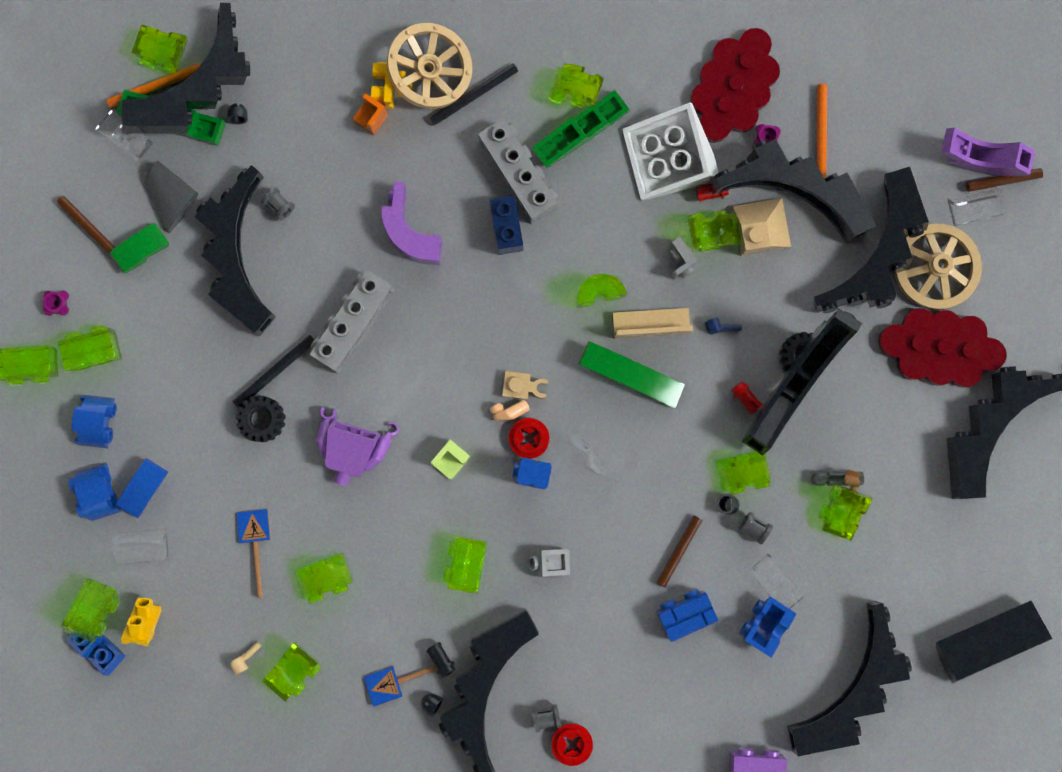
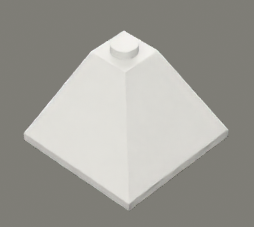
[622,102,719,201]

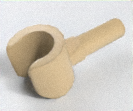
[231,641,261,675]

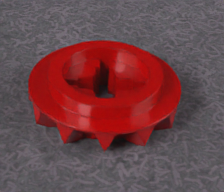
[509,418,550,459]
[551,723,593,766]

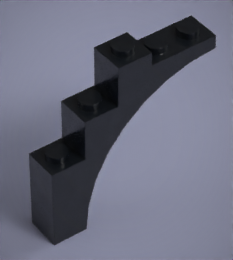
[121,3,250,134]
[708,139,876,243]
[194,165,276,336]
[814,166,929,314]
[741,309,863,456]
[946,366,1062,499]
[787,601,912,757]
[439,609,539,772]

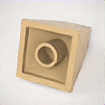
[732,198,791,256]

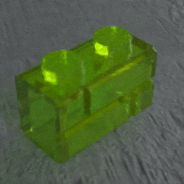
[58,325,122,373]
[0,345,58,386]
[443,536,488,594]
[61,578,120,643]

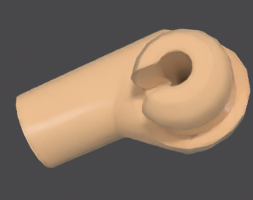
[490,400,530,421]

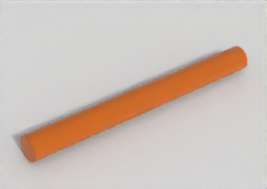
[106,63,201,109]
[816,84,827,179]

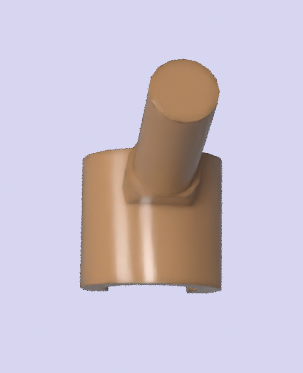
[844,469,860,503]

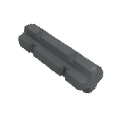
[812,471,864,486]

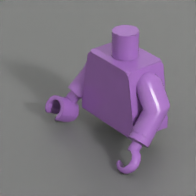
[316,407,399,486]

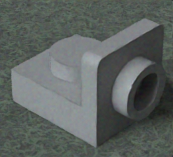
[669,237,698,279]
[528,549,570,577]

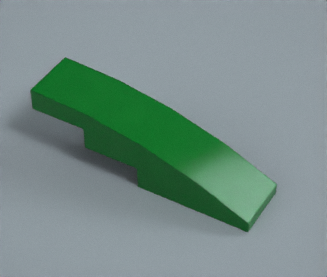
[116,90,226,146]
[532,90,630,168]
[578,341,685,408]

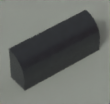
[936,600,1053,683]

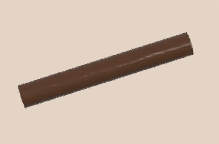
[966,168,1043,192]
[57,196,116,255]
[656,515,703,587]

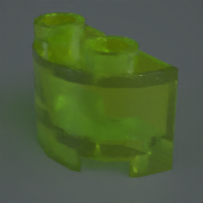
[131,25,188,74]
[548,63,604,108]
[687,210,741,252]
[576,274,627,309]
[716,452,772,495]
[819,484,873,541]
[295,553,353,604]
[262,642,322,702]

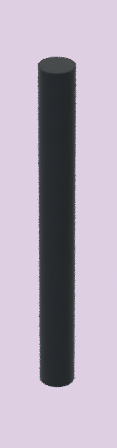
[430,63,518,125]
[232,335,315,408]

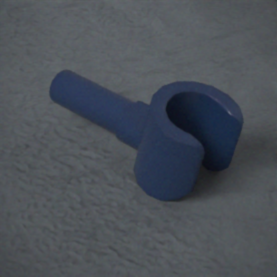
[705,318,742,335]

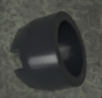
[227,103,248,125]
[717,494,740,515]
[421,693,443,717]

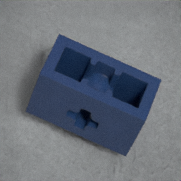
[489,195,524,255]

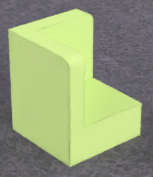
[430,440,471,479]

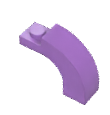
[941,128,1035,176]
[382,182,442,265]

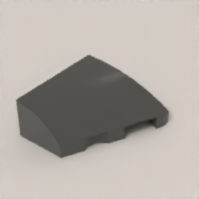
[145,160,199,233]

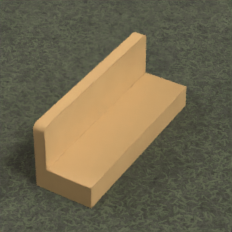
[612,308,693,339]

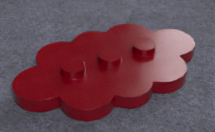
[690,28,780,143]
[878,308,1007,388]

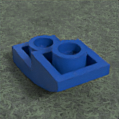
[116,458,168,518]
[67,620,126,676]

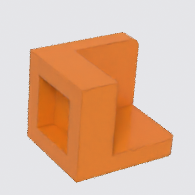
[353,93,388,135]

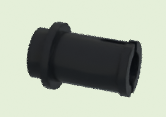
[426,642,456,678]

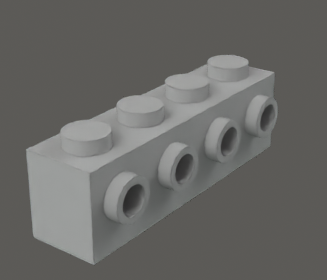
[478,118,559,224]
[310,269,395,374]

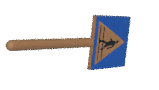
[237,509,270,598]
[364,660,452,707]

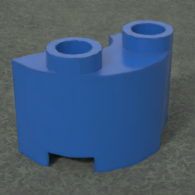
[72,395,117,449]
[69,463,121,521]
[739,596,797,658]

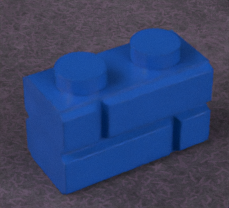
[512,458,552,490]
[656,589,718,642]

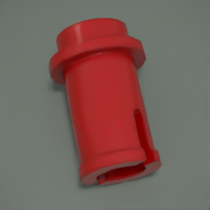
[696,184,729,202]
[731,381,763,415]

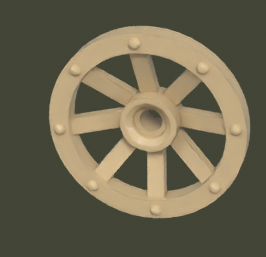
[387,23,473,109]
[894,223,982,310]

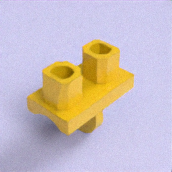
[371,61,413,109]
[121,597,162,646]

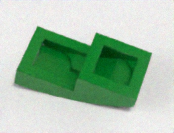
[110,222,169,274]

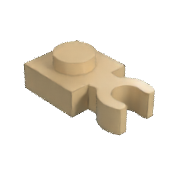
[502,371,548,400]

